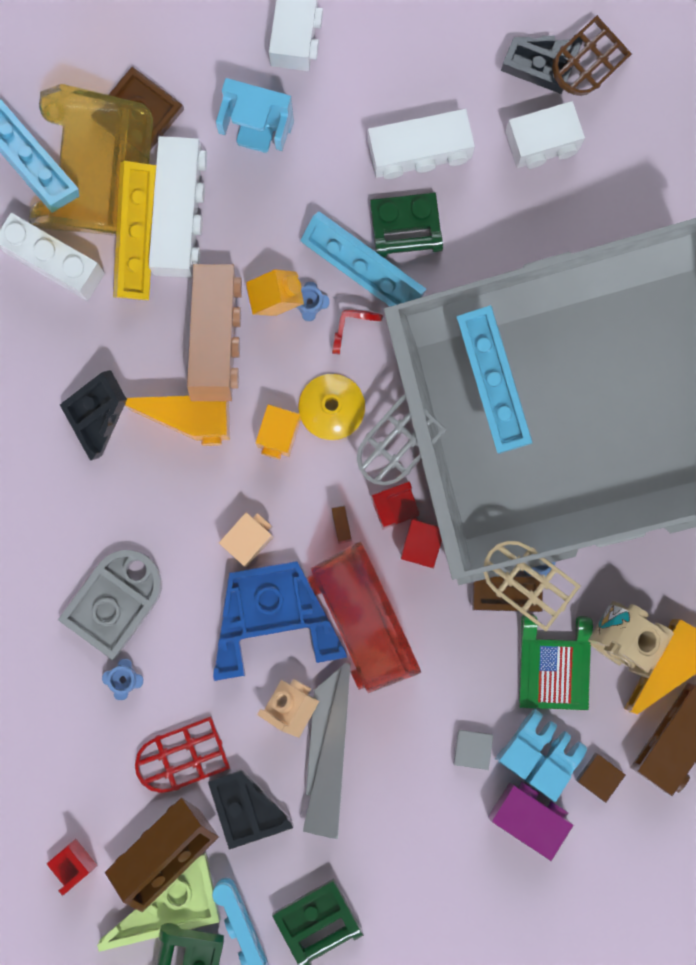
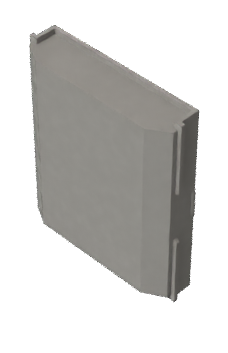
[384,218,696,586]

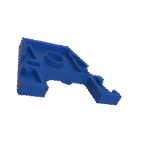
[213,561,347,681]

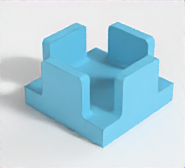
[216,78,294,153]

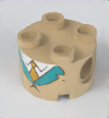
[588,601,674,678]

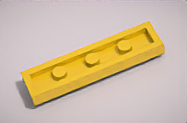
[113,161,157,301]

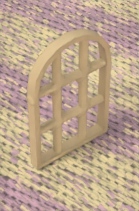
[483,541,581,631]

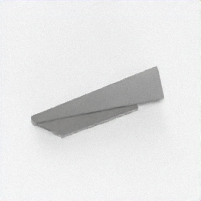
[303,662,351,839]

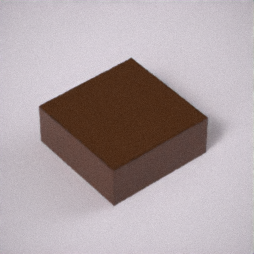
[331,505,352,544]
[575,752,626,803]

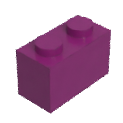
[488,782,574,861]

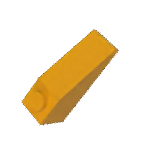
[125,396,230,446]
[624,619,696,715]

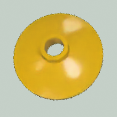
[298,374,365,440]

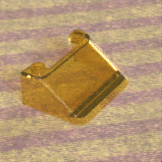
[28,84,153,236]

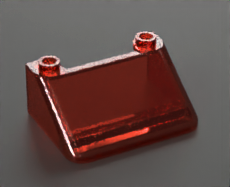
[307,541,422,694]

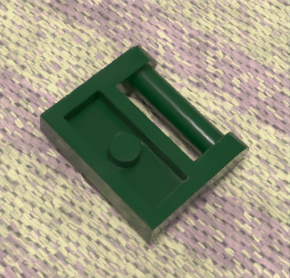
[370,192,443,258]
[272,878,364,965]
[156,923,224,965]

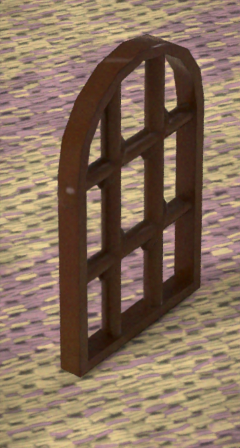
[552,15,632,96]

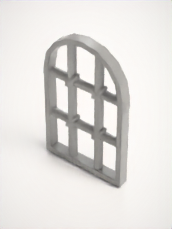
[357,394,447,486]

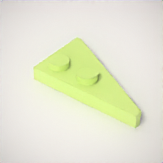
[97,852,221,952]

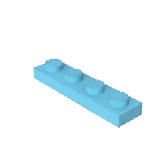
[0,99,79,213]
[300,211,427,306]
[457,305,533,454]

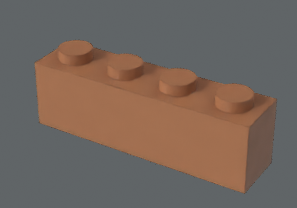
[187,264,242,401]

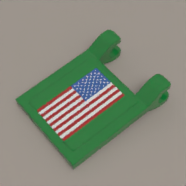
[519,614,593,710]

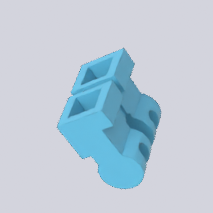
[495,709,587,802]

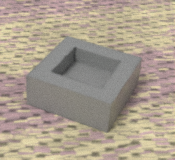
[453,729,493,770]

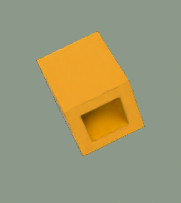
[246,269,304,316]
[255,404,301,460]

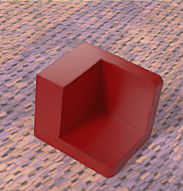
[371,481,420,530]
[401,517,442,569]
[46,839,98,896]

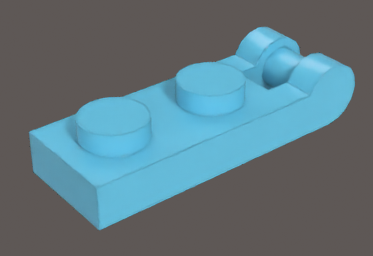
[212,877,269,965]

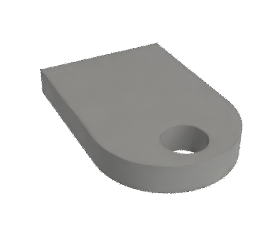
[58,550,162,660]

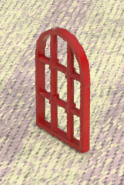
[135,716,231,793]

